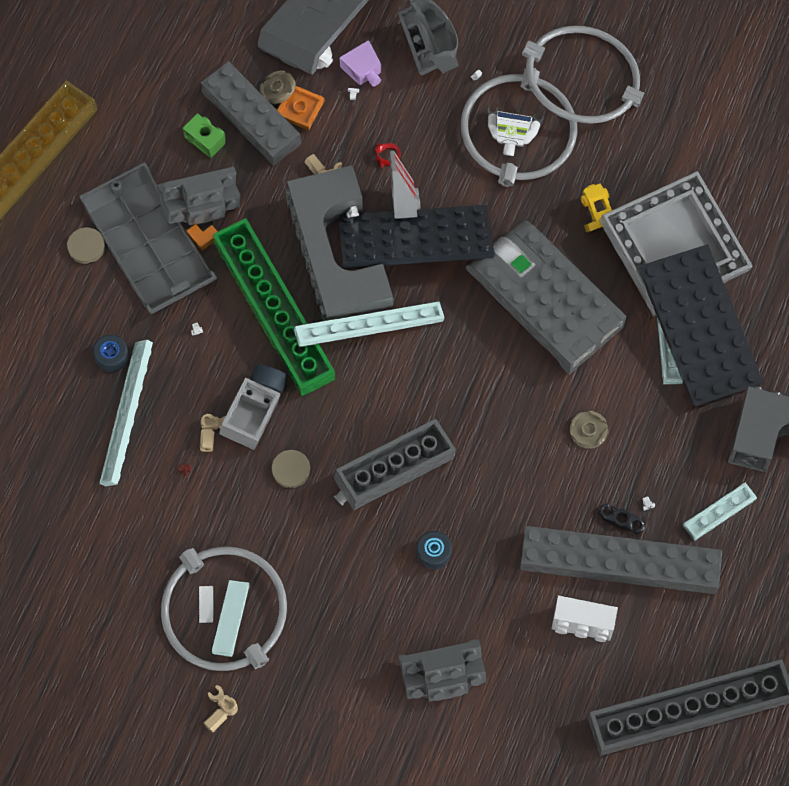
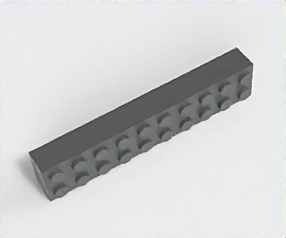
[520,526,722,594]
[588,659,789,756]

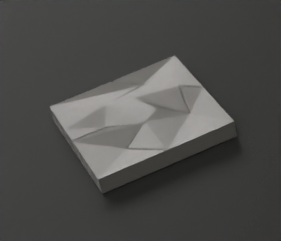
[599,171,753,316]

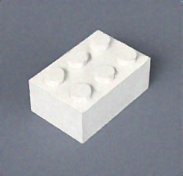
[551,596,618,642]

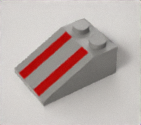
[390,151,420,218]

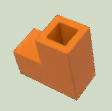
[187,224,218,251]

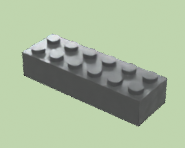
[201,61,301,166]
[334,419,456,510]

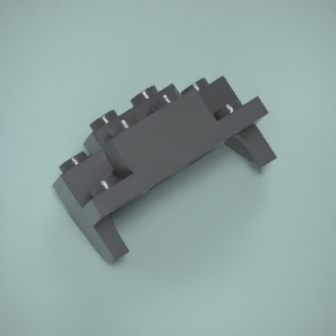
[398,0,459,76]
[157,167,240,225]
[398,639,486,702]

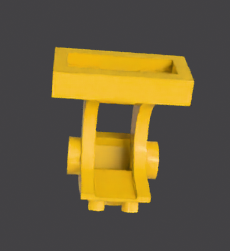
[581,183,612,232]

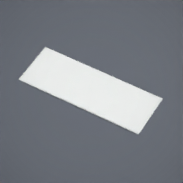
[199,586,213,623]

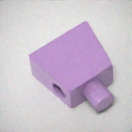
[340,41,381,86]

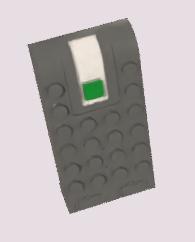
[465,220,626,375]

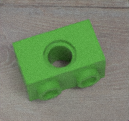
[183,113,226,158]

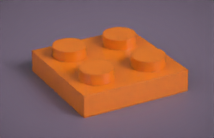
[277,86,325,131]

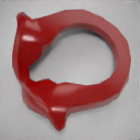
[374,143,401,168]

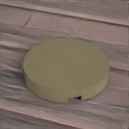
[260,71,296,104]
[67,227,105,264]
[570,411,608,449]
[272,450,311,488]

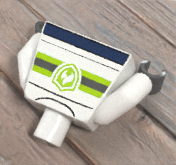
[487,107,544,156]

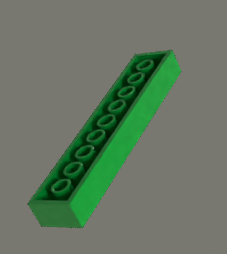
[213,218,335,397]

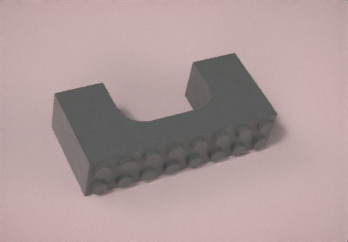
[285,165,393,322]
[728,386,789,473]

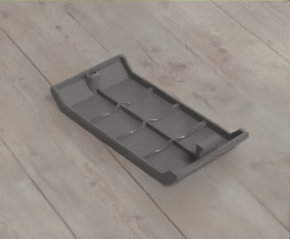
[257,0,369,75]
[80,162,217,315]

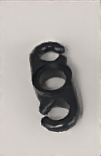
[599,503,645,534]

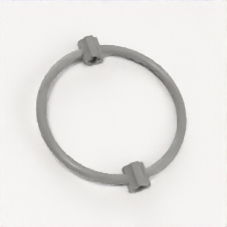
[522,26,644,123]
[461,68,577,187]
[161,547,287,671]

